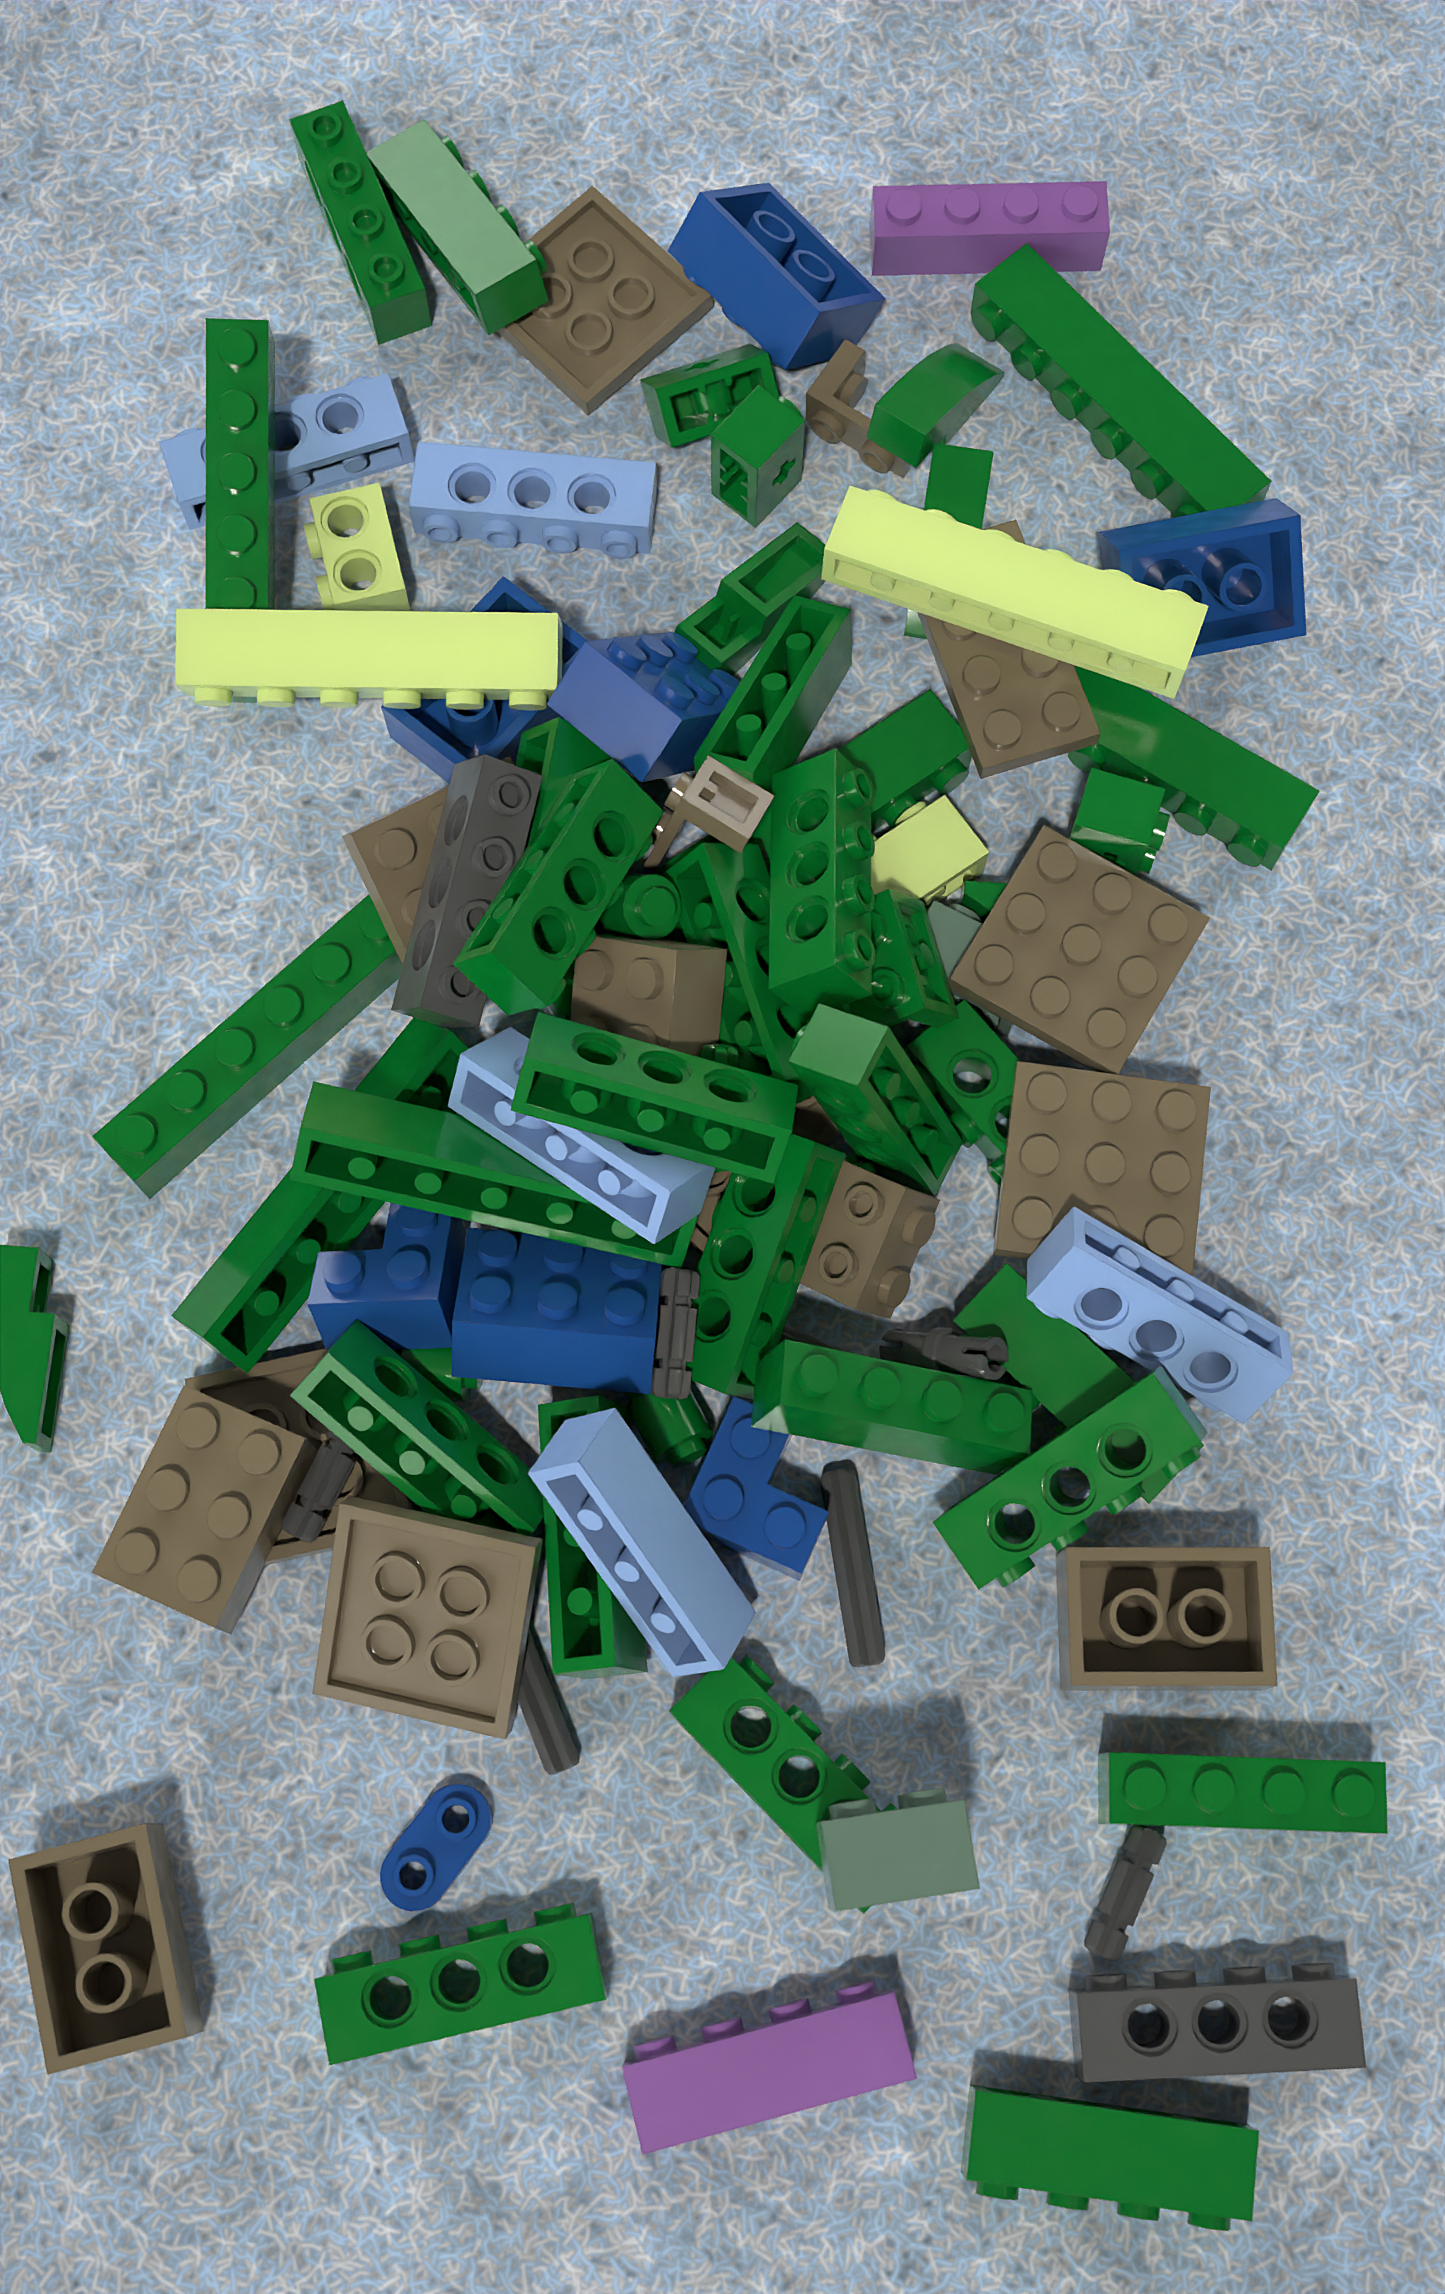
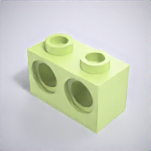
[303,483,411,611]

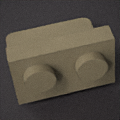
[800,1161,940,1319]

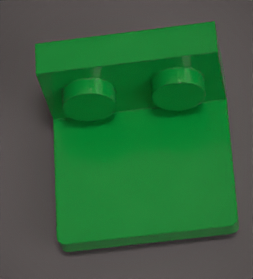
[834,889,959,1028]

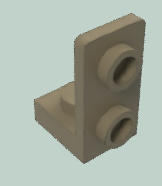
[806,339,910,479]
[644,756,774,872]

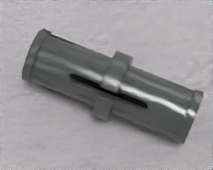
[879,1327,1009,1380]

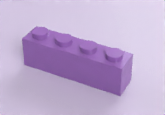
[869,181,1110,276]
[622,1980,917,2155]

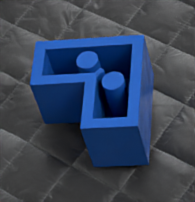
[307,1203,467,1351]
[684,1396,829,1581]

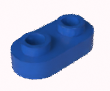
[380,1784,493,1911]

